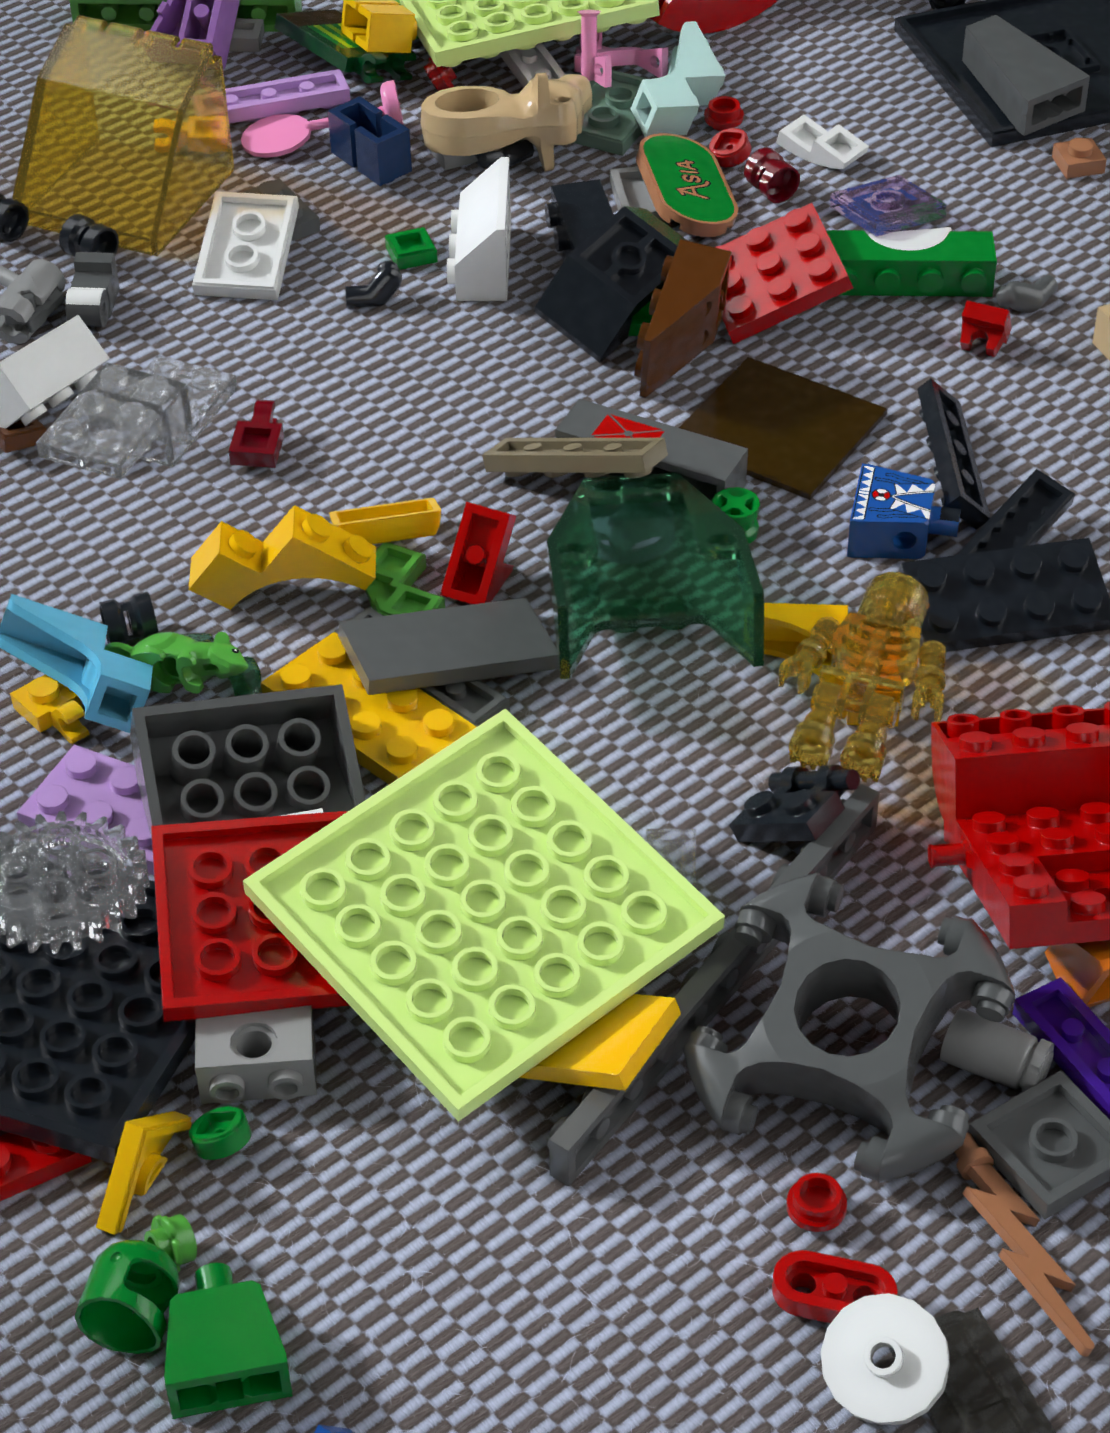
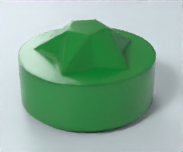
[189,1106,252,1160]

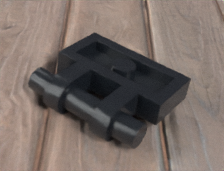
[729,764,860,842]

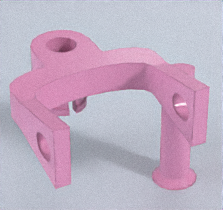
[574,10,668,88]

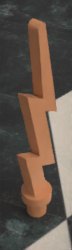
[954,1133,1095,1357]

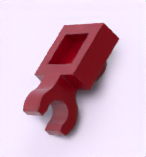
[228,400,284,468]

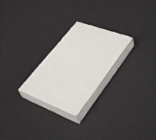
[192,191,299,300]

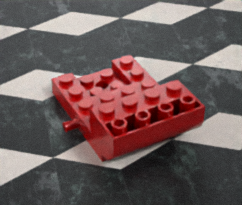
[928,702,1110,949]

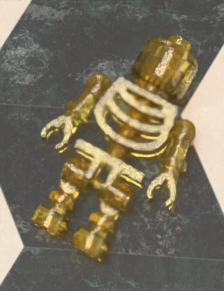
[778,572,946,783]

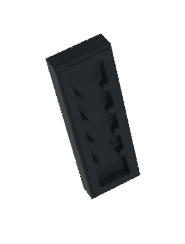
[957,469,1076,555]

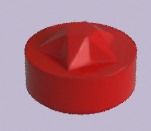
[709,128,752,167]

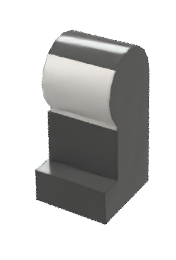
[65,252,120,327]

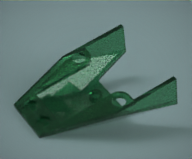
[547,473,764,679]

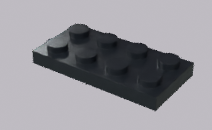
[898,538,1110,655]

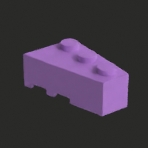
[139,0,240,69]

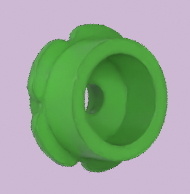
[144,1214,197,1273]

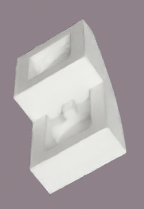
[776,114,869,169]

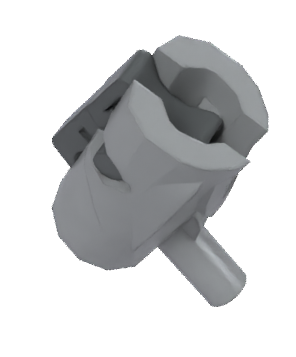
[0,259,66,344]

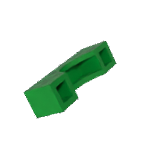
[826,230,997,297]

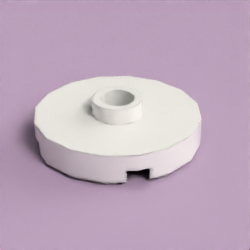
[820,1293,950,1425]

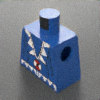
[847,463,961,559]

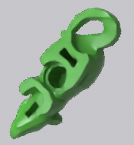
[104,632,248,694]

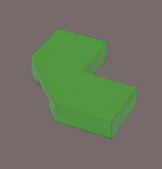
[365,542,445,616]

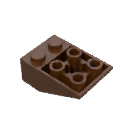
[634,239,732,398]

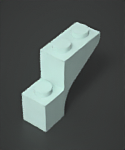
[631,21,726,137]

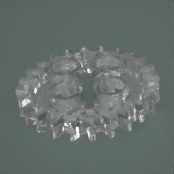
[0,811,150,954]

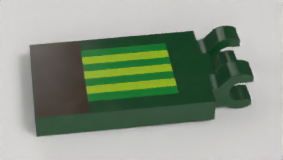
[274,9,416,84]

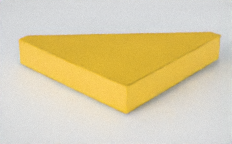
[96,1111,192,1235]

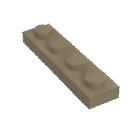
[482,438,668,478]

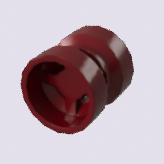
[744,147,800,203]

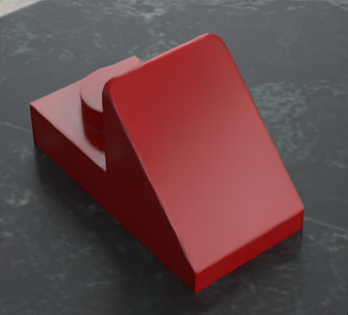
[440,501,516,604]

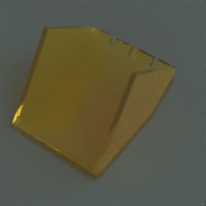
[12,15,234,257]

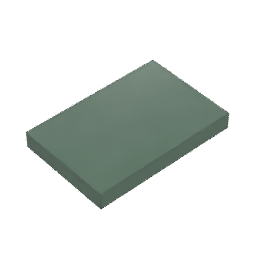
[574,68,647,156]

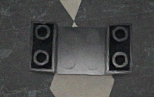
[534,206,688,363]

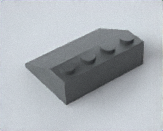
[130,684,366,839]

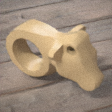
[420,72,592,172]

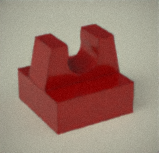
[960,300,1012,357]

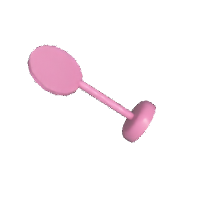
[241,80,404,158]

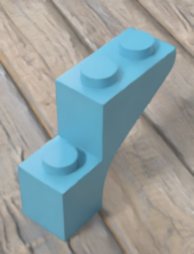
[0,594,153,733]

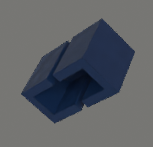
[328,96,412,186]

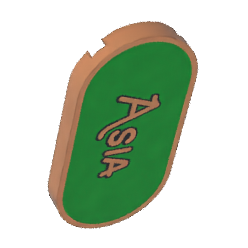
[636,133,738,237]

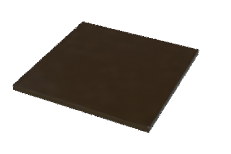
[679,357,888,500]

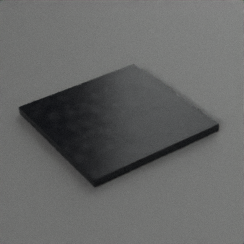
[894,0,1110,147]

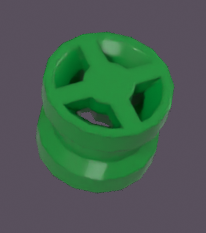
[712,487,760,547]

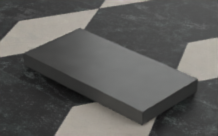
[338,598,561,695]

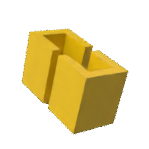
[341,0,417,53]

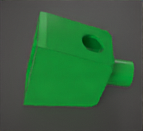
[164,1262,293,1419]

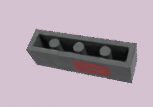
[555,399,748,514]

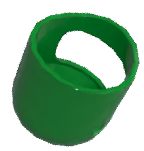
[75,1240,180,1354]

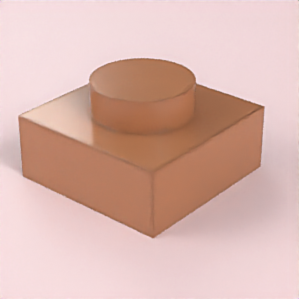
[1052,138,1107,179]

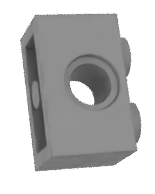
[195,1005,317,1104]

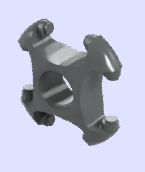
[683,872,1015,1183]

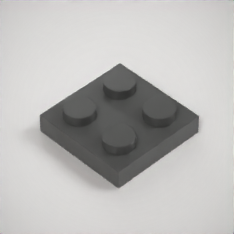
[968,1071,1110,1219]

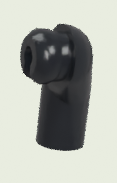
[474,140,534,169]
[345,261,402,308]

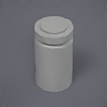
[940,1008,1054,1093]

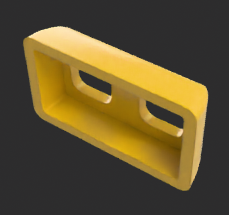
[329,498,441,544]

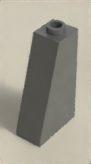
[962,15,1090,136]

